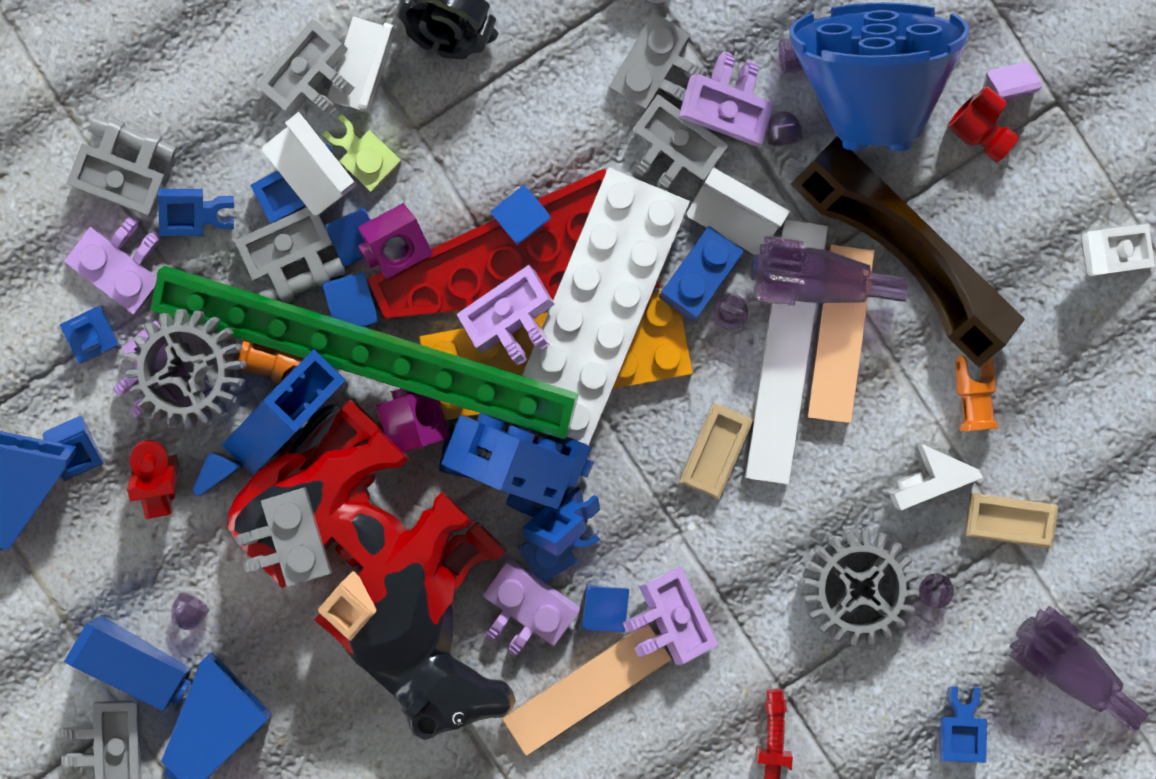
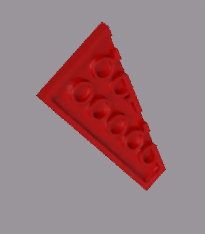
[367,168,660,319]

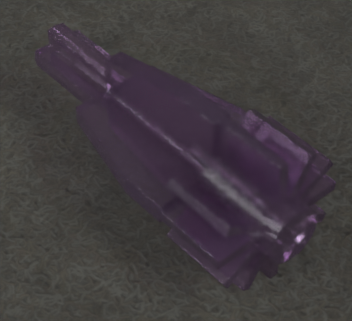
[750,236,910,306]
[1009,606,1148,732]

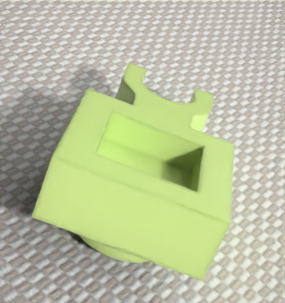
[322,114,402,193]

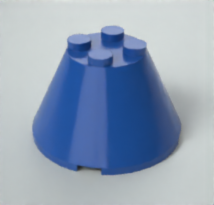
[789,2,969,151]

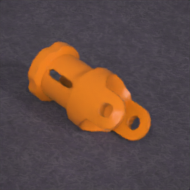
[236,340,304,385]
[955,355,999,432]

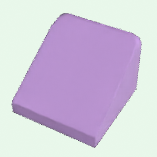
[986,62,1043,101]

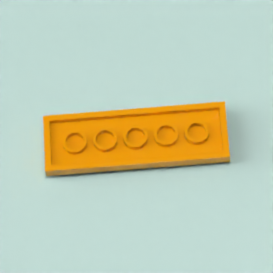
[419,291,693,420]

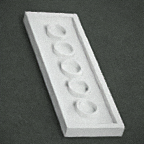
[522,167,690,445]

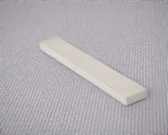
[745,219,828,485]

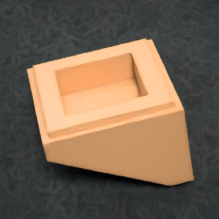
[317,571,377,641]

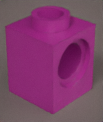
[357,203,433,279]
[376,388,451,452]

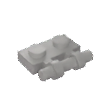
[66,116,177,216]
[234,208,346,304]

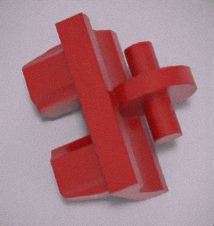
[127,440,180,519]

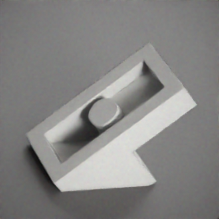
[1082,224,1155,276]
[889,444,983,510]

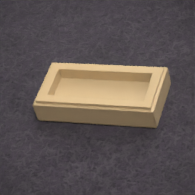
[679,402,753,499]
[964,492,1058,548]

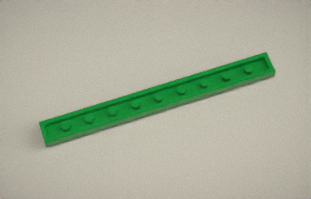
[150,266,579,439]

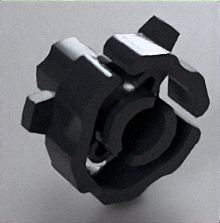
[397,0,499,60]

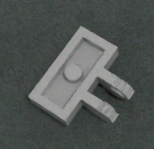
[608,12,707,111]
[256,18,354,116]
[632,94,729,191]
[235,487,332,587]
[61,701,141,779]

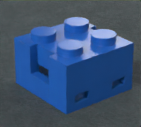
[441,413,577,509]

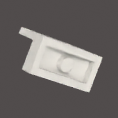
[327,16,396,114]
[262,112,357,216]
[686,167,790,257]

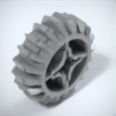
[125,309,246,429]
[801,528,920,647]

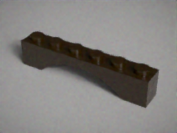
[790,136,1025,368]

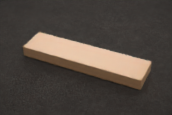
[807,245,875,423]
[502,624,672,756]

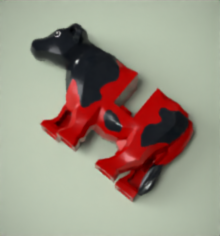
[227,399,516,740]

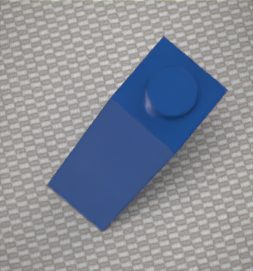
[222,349,346,475]
[0,431,76,551]
[64,615,191,711]
[161,652,272,779]

